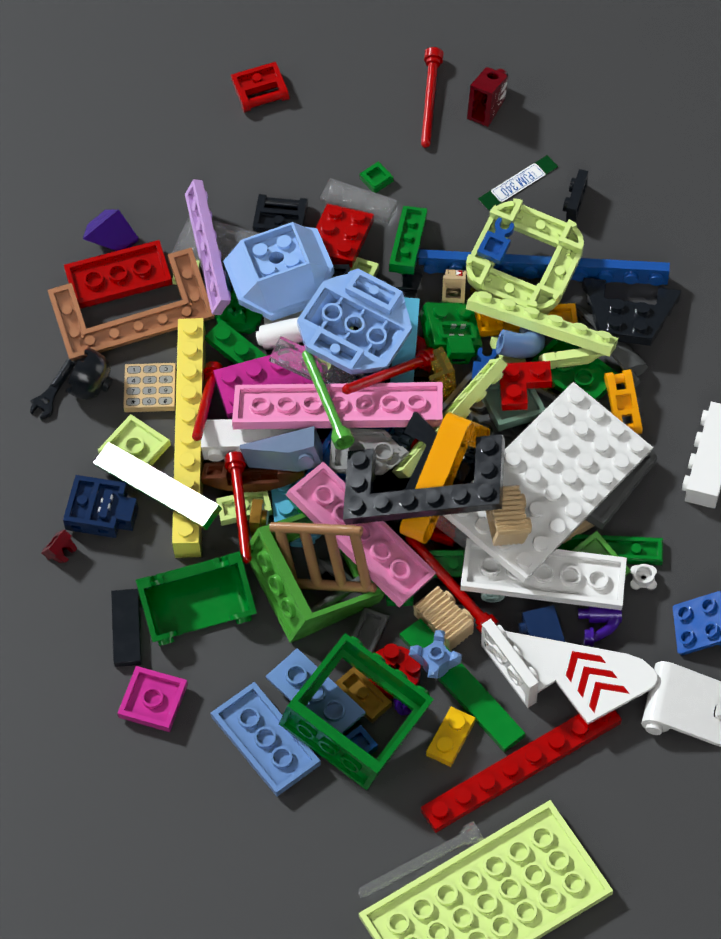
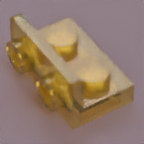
[429,347,456,403]

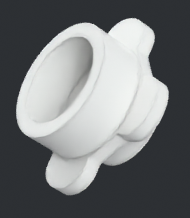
[630,564,657,590]

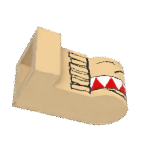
[442,269,466,303]

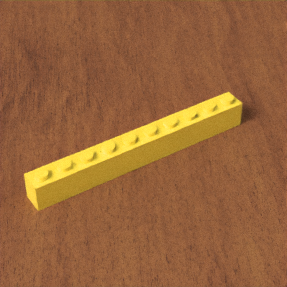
[172,318,206,558]

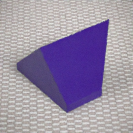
[83,209,139,251]

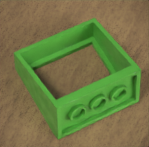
[250,513,385,643]

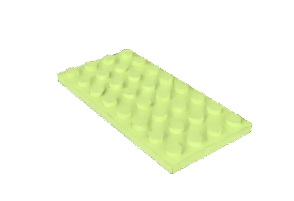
[359,800,613,939]

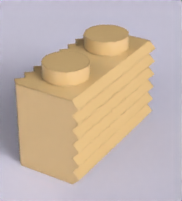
[486,485,532,546]
[413,586,474,651]

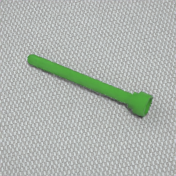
[302,350,355,450]

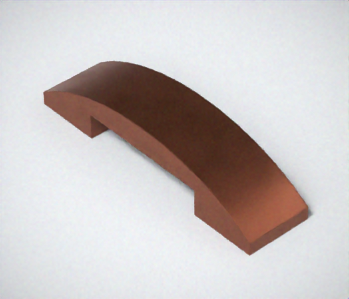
[201,462,305,492]

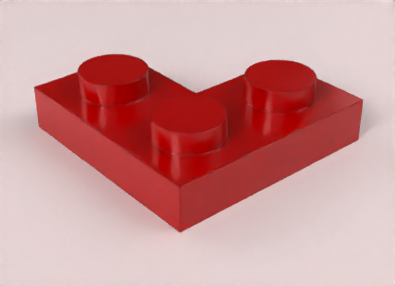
[499,361,552,411]

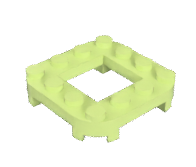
[466,198,584,314]

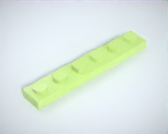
[466,291,618,357]
[392,358,507,479]

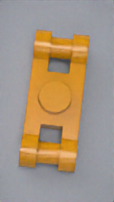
[604,369,642,435]

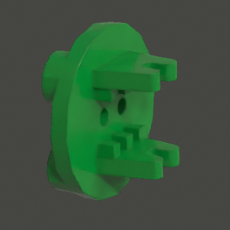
[214,289,263,334]

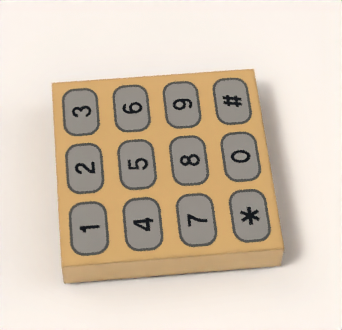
[124,363,176,412]

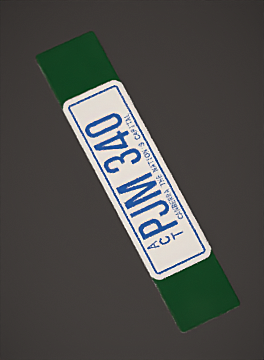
[478,155,558,210]

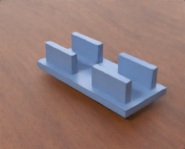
[266,648,366,734]

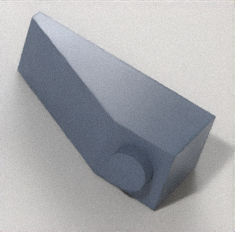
[240,426,323,472]

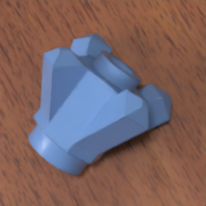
[409,630,462,679]

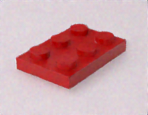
[316,204,374,268]

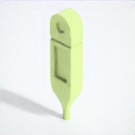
[538,348,605,369]

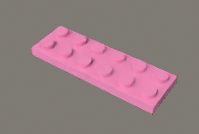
[286,462,436,608]

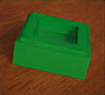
[359,161,394,194]

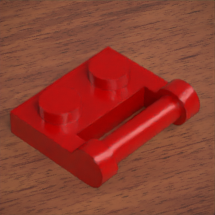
[231,62,290,113]

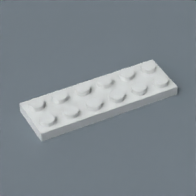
[460,538,627,610]

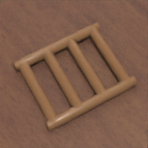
[269,522,377,593]

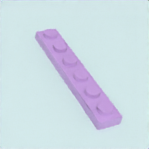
[185,179,231,315]

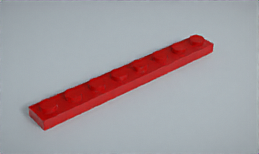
[421,710,622,833]

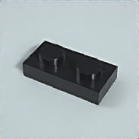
[563,169,589,223]

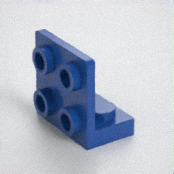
[673,591,721,655]

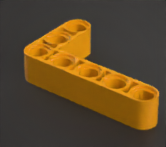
[399,412,490,544]

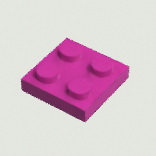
[117,666,188,732]

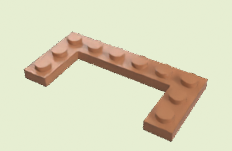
[48,247,214,361]

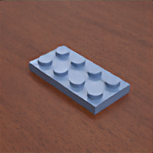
[211,682,321,797]

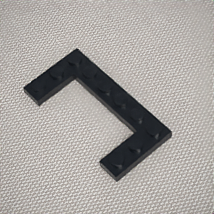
[343,434,505,525]

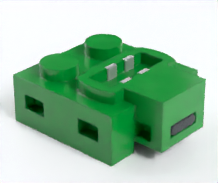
[419,302,482,364]

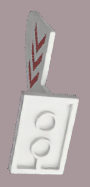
[481,619,657,724]

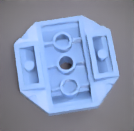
[223,222,334,321]
[297,269,412,375]

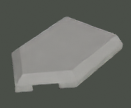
[329,428,409,475]

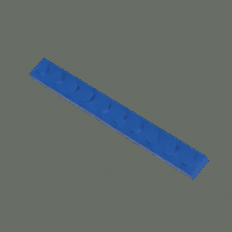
[419,249,670,286]

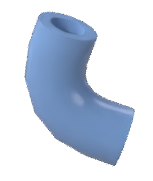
[496,327,545,359]

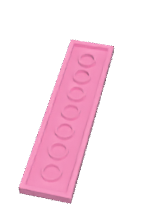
[232,382,443,430]

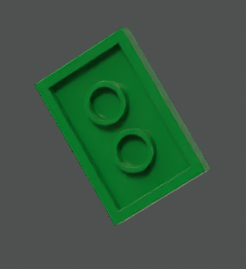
[530,339,618,402]

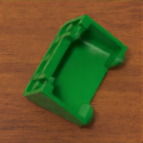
[135,551,257,646]

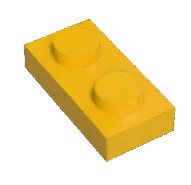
[426,706,475,767]

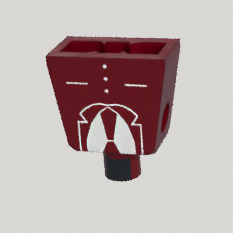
[467,67,508,127]

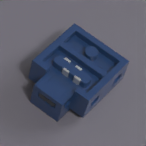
[63,475,139,538]

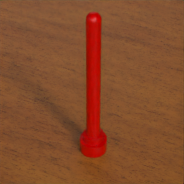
[421,47,444,148]
[342,347,438,395]
[192,361,223,441]
[224,451,252,564]
[406,536,500,634]

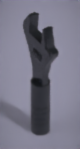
[30,359,75,420]

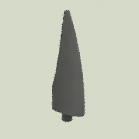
[575,303,648,387]

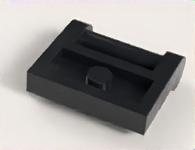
[252,194,308,233]

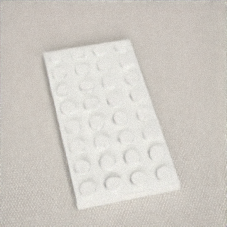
[443,382,653,583]

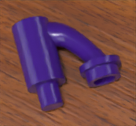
[578,606,622,647]

